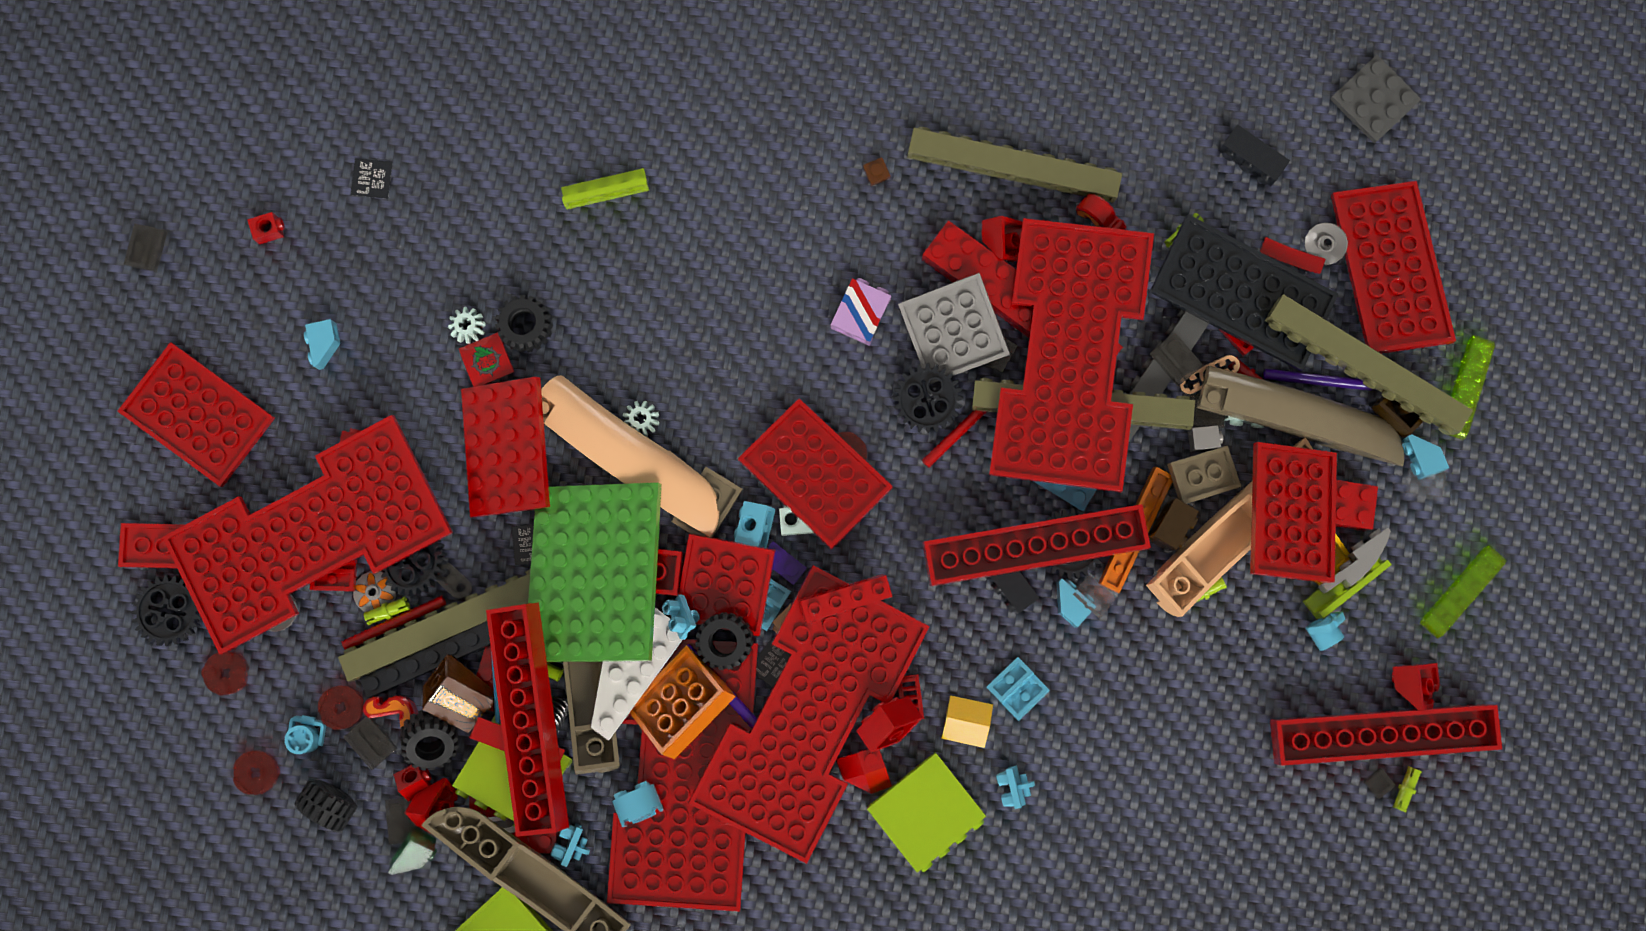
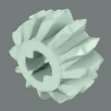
[448,307,486,344]
[623,401,659,437]

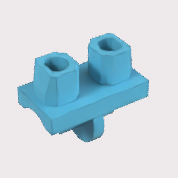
[662,595,700,640]
[996,765,1035,809]
[550,824,590,867]

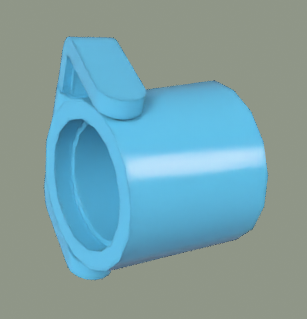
[1306,611,1345,651]
[285,715,326,754]

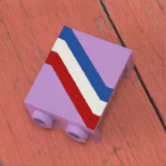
[831,278,891,346]

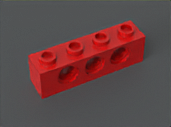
[798,574,893,623]

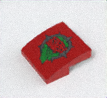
[459,332,515,387]

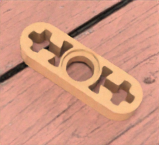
[1179,355,1240,394]

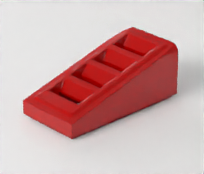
[898,674,924,719]

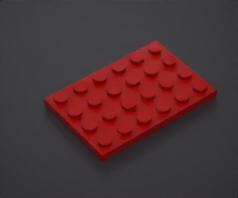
[118,342,275,487]
[461,377,550,517]
[738,398,893,550]
[1250,442,1337,583]

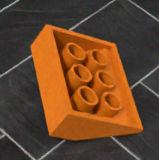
[630,645,736,759]

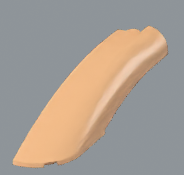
[541,375,719,537]
[1146,438,1313,617]

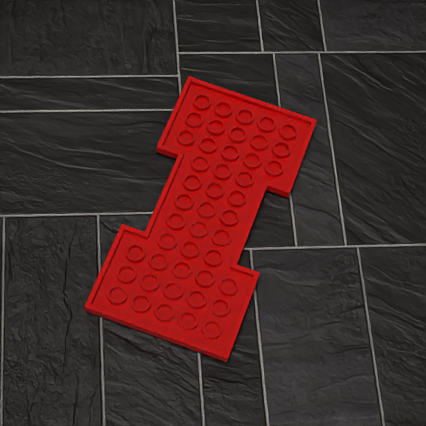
[989,218,1154,492]
[162,415,453,655]
[688,565,930,864]
[607,639,758,912]

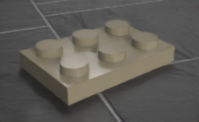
[1167,446,1241,504]
[671,467,743,537]

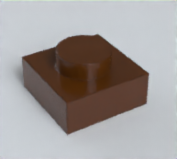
[863,157,891,186]

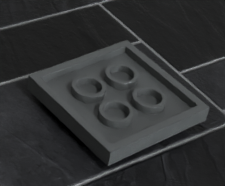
[1330,55,1422,144]

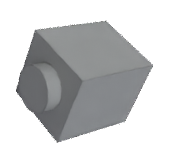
[1188,426,1223,452]

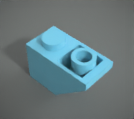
[304,319,340,370]
[1402,435,1449,480]
[1056,578,1095,628]

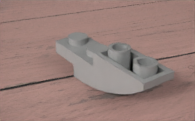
[1318,528,1391,594]

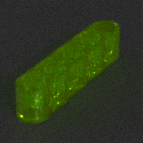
[1441,335,1495,440]
[1420,545,1507,639]

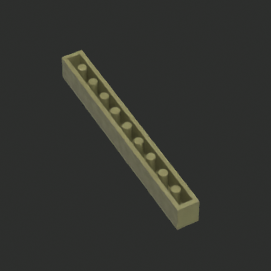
[907,127,1122,203]
[1265,294,1473,435]
[972,378,1195,430]
[338,569,531,682]

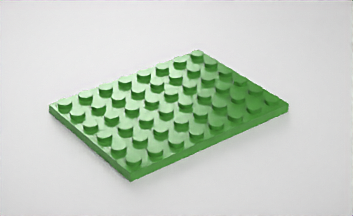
[528,483,662,662]

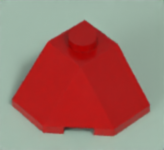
[981,216,1023,262]
[1392,663,1440,710]
[836,748,892,794]
[404,778,457,835]

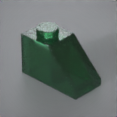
[388,828,437,875]

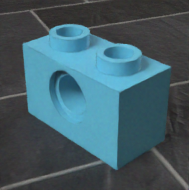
[734,501,775,548]

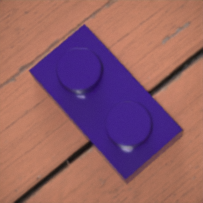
[768,542,807,585]

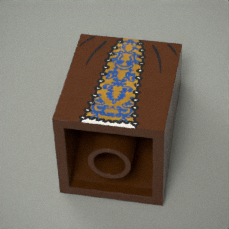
[422,654,494,733]

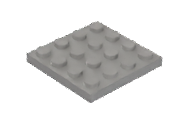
[898,273,1010,384]

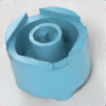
[612,781,664,827]

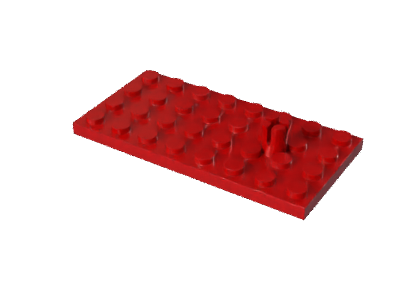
[1331,181,1456,354]

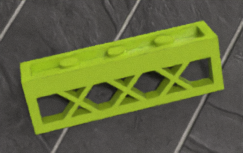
[561,168,649,210]
[1303,557,1392,619]

